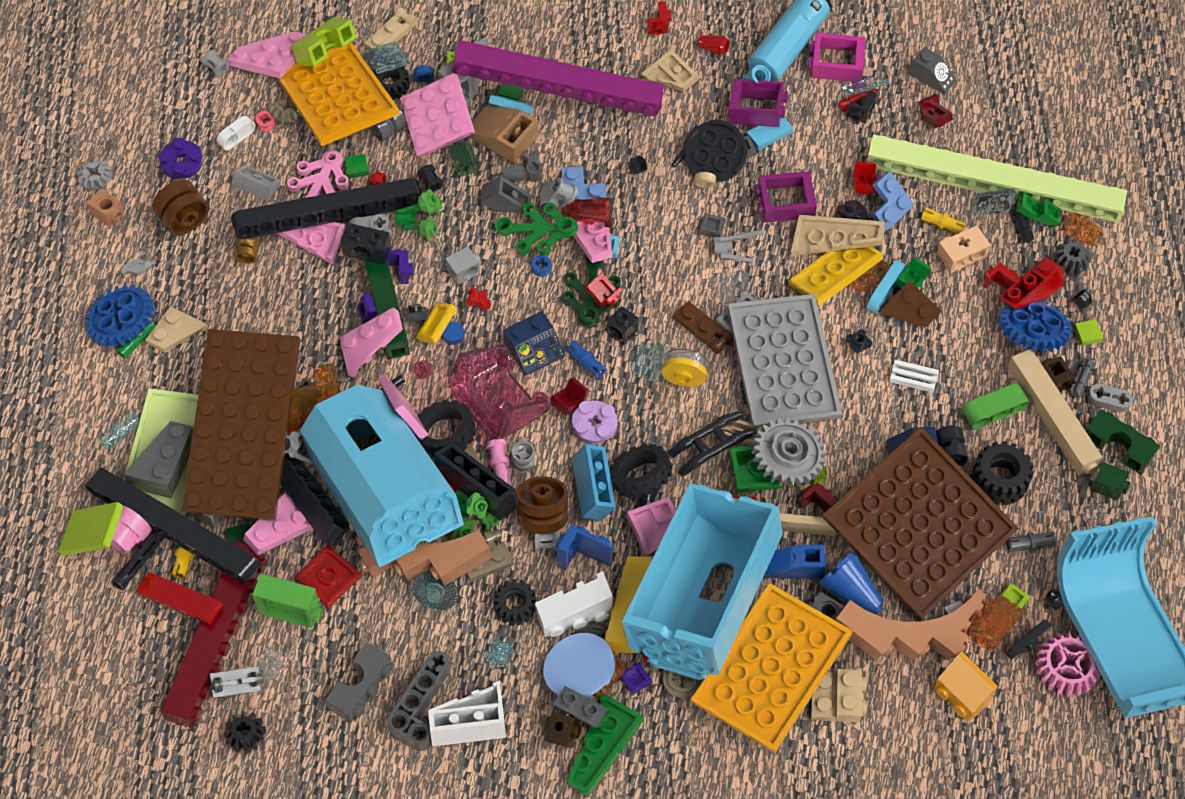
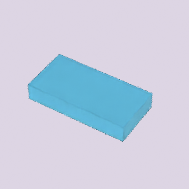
[489,95,534,114]
[746,118,794,151]

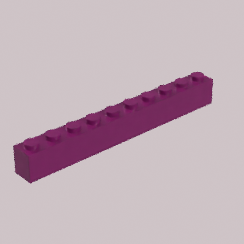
[452,40,664,116]

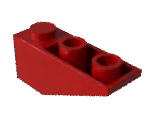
[999,257,1065,310]

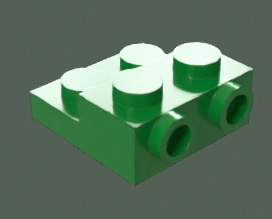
[729,445,784,493]

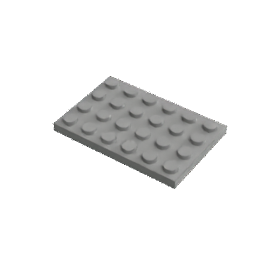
[727,294,842,429]

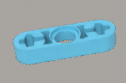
[866,260,907,314]

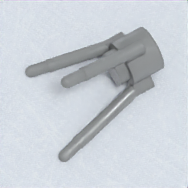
[714,230,764,263]
[285,431,312,464]

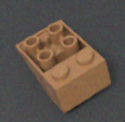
[468,104,539,163]

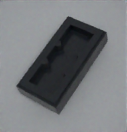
[1006,619,1052,660]

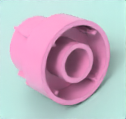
[110,506,152,554]

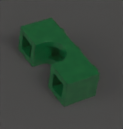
[1086,409,1160,475]

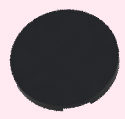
[684,120,748,182]

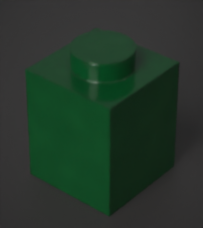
[1091,462,1130,501]

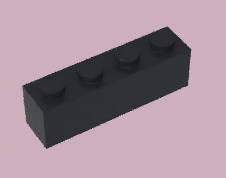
[434,442,517,521]

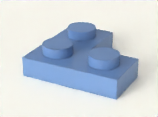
[562,166,607,207]
[871,171,914,231]

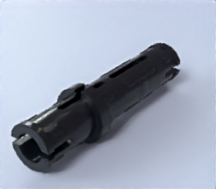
[111,531,165,591]

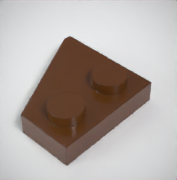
[880,281,942,327]

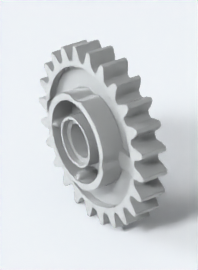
[751,417,826,488]

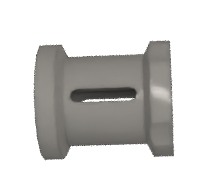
[202,50,230,77]
[535,531,559,551]

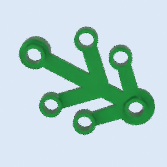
[495,203,578,255]

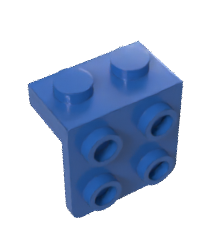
[555,525,613,571]

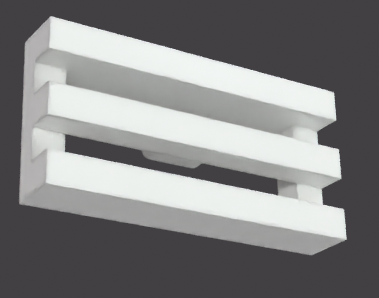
[889,360,939,393]

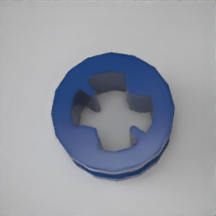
[532,255,551,277]

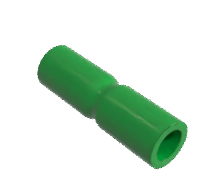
[116,321,156,359]

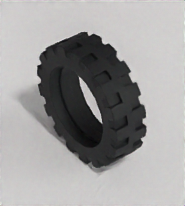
[413,400,476,457]
[609,444,673,498]

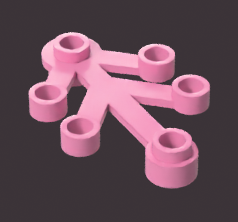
[287,150,349,198]

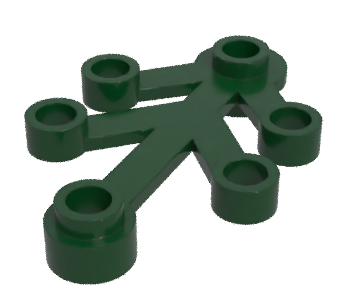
[562,255,621,328]

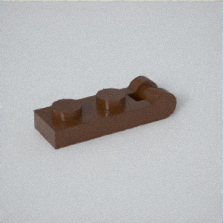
[673,301,734,354]

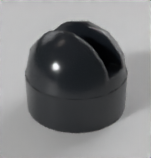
[628,155,647,174]
[1072,289,1092,308]

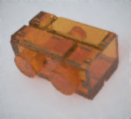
[969,594,1023,652]

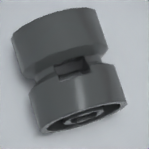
[369,106,407,142]

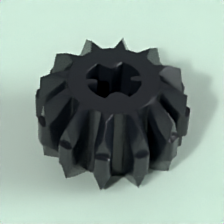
[223,711,266,754]

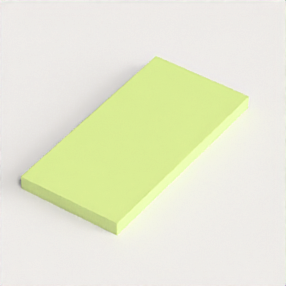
[123,388,198,516]

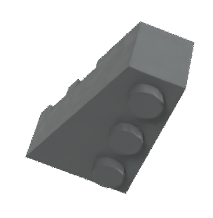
[124,421,193,498]

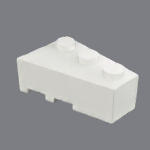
[535,571,613,637]

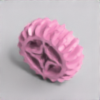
[1035,632,1101,698]

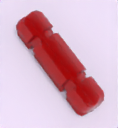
[838,85,876,112]

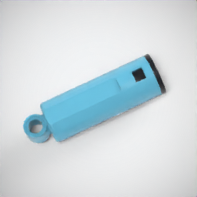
[743,0,832,84]

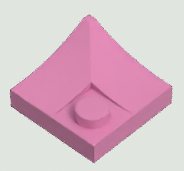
[626,497,676,556]

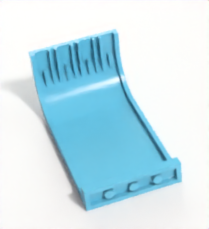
[1057,517,1185,718]

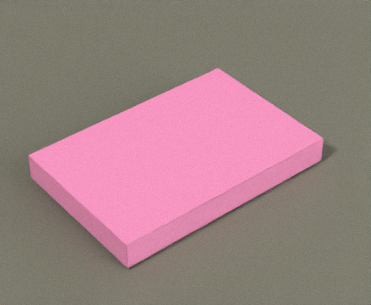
[378,374,428,439]

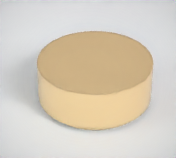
[694,172,716,188]

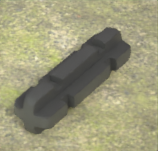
[1069,358,1095,398]

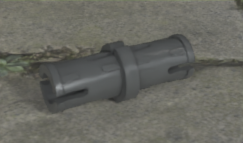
[1006,531,1057,552]

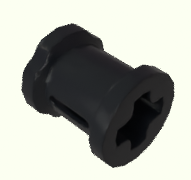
[417,164,444,192]

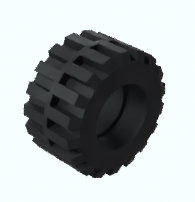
[971,441,1034,505]

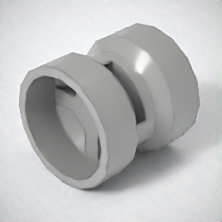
[512,441,535,471]

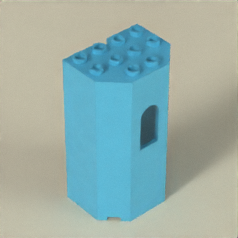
[300,385,464,568]
[622,483,783,680]

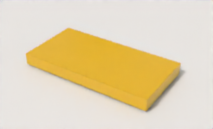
[788,246,883,306]

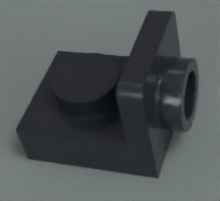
[847,91,878,124]

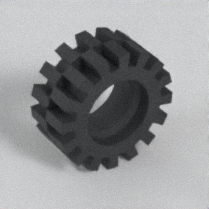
[372,61,409,100]
[493,579,536,626]

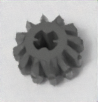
[1053,239,1092,276]

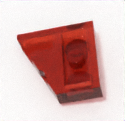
[566,197,612,228]

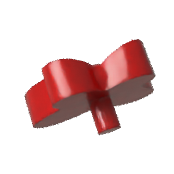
[466,287,491,311]

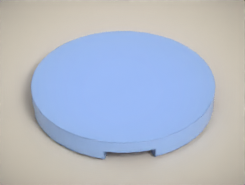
[543,633,615,698]

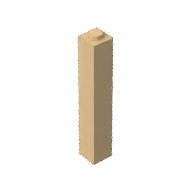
[1008,349,1102,476]

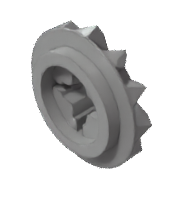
[77,159,112,190]

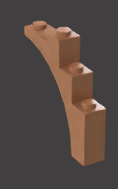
[346,518,493,586]
[834,589,986,660]

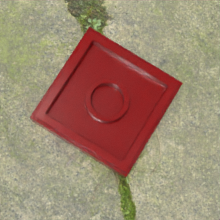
[294,545,362,609]

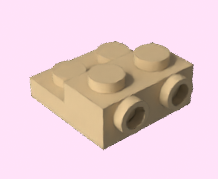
[811,669,867,723]

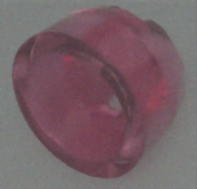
[413,360,433,379]

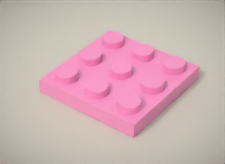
[400,73,475,157]

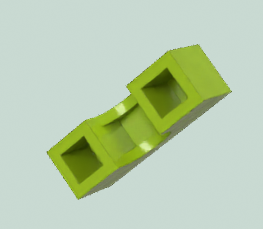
[291,17,357,67]

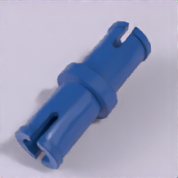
[566,340,607,379]

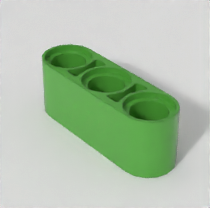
[961,383,1030,429]

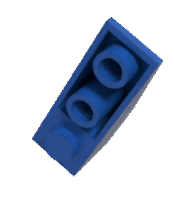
[763,545,825,578]

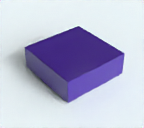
[357,293,377,324]
[619,662,652,696]

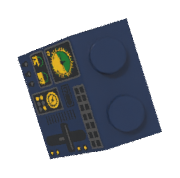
[503,311,565,376]

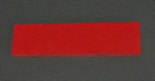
[136,572,223,625]

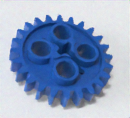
[84,284,156,348]
[998,301,1072,353]

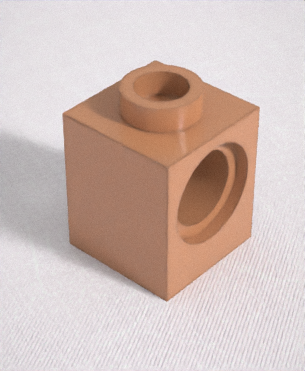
[87,188,124,227]

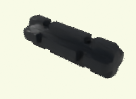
[1011,204,1034,243]

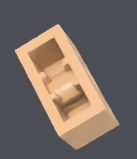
[937,226,991,273]

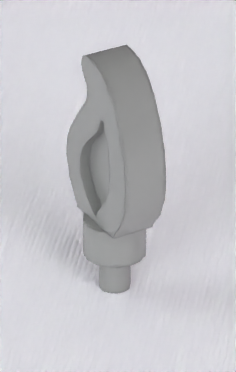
[121,259,156,276]

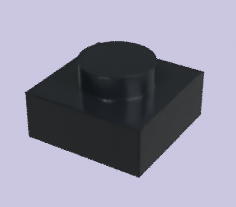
[404,304,428,322]

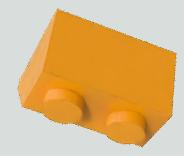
[935,652,997,722]

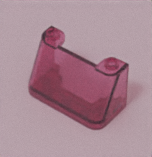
[449,345,552,441]

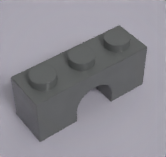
[325,642,393,723]

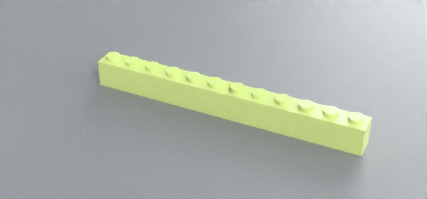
[867,134,1127,223]

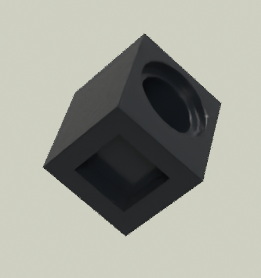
[607,306,639,346]

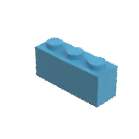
[572,444,616,521]

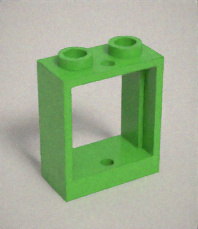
[253,574,322,628]

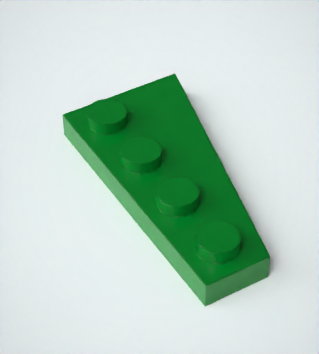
[567,693,644,797]

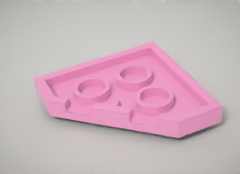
[227,32,307,78]

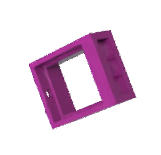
[728,79,788,127]
[755,171,817,223]

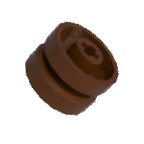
[152,179,209,236]
[517,476,568,534]

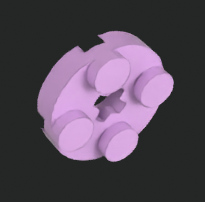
[572,401,617,445]

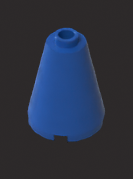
[819,552,883,615]

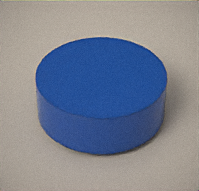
[413,65,434,83]
[442,322,465,345]

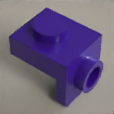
[387,249,413,284]

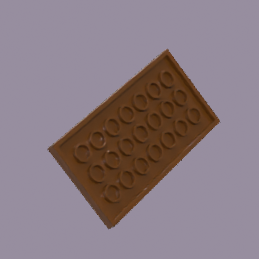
[182,329,300,521]

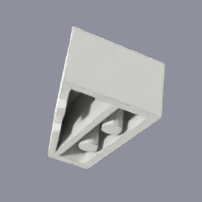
[428,680,506,746]

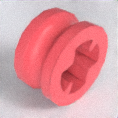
[256,111,275,132]

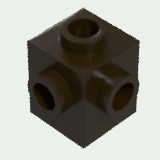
[544,709,581,749]

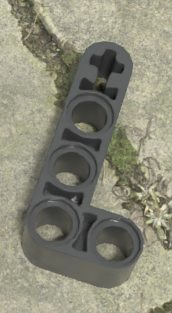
[388,651,450,751]

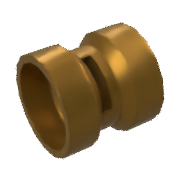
[234,237,259,264]

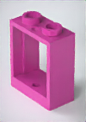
[808,32,866,82]

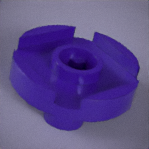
[159,138,203,179]

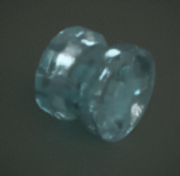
[485,640,514,669]

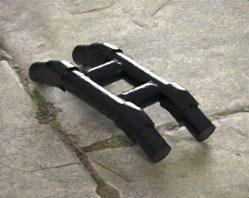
[668,411,754,476]

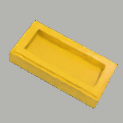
[416,303,457,344]

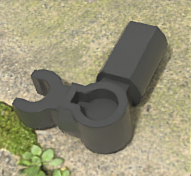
[501,149,542,182]

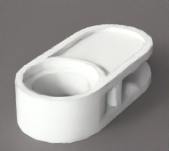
[217,116,255,150]

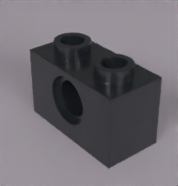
[340,223,392,265]

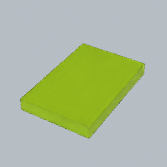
[58,502,123,556]

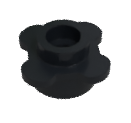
[846,329,873,353]
[1044,588,1063,610]

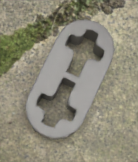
[1088,384,1133,412]

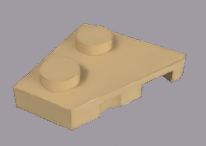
[641,49,699,92]
[146,306,207,353]

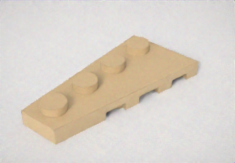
[791,215,886,256]

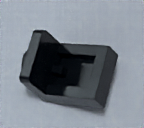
[837,200,869,220]

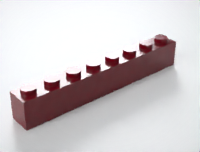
[161,542,267,728]

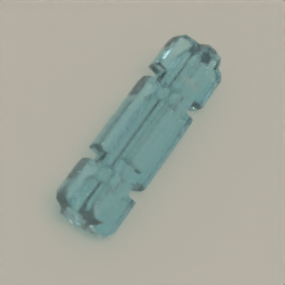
[100,413,140,449]

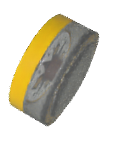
[662,349,709,387]

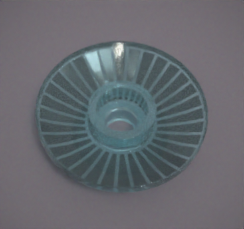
[412,572,459,611]

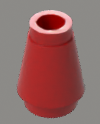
[698,35,730,56]

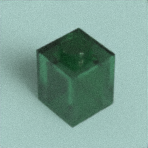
[449,141,478,178]

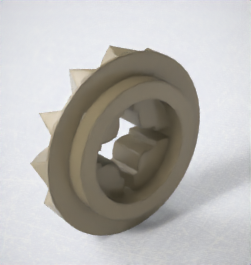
[269,98,301,122]
[663,670,702,699]

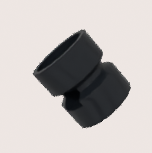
[936,426,968,466]

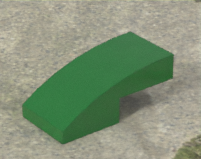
[1017,192,1061,226]

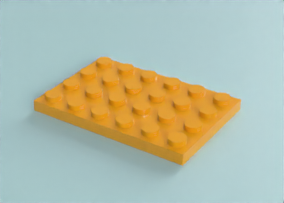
[276,42,400,146]
[691,583,853,753]

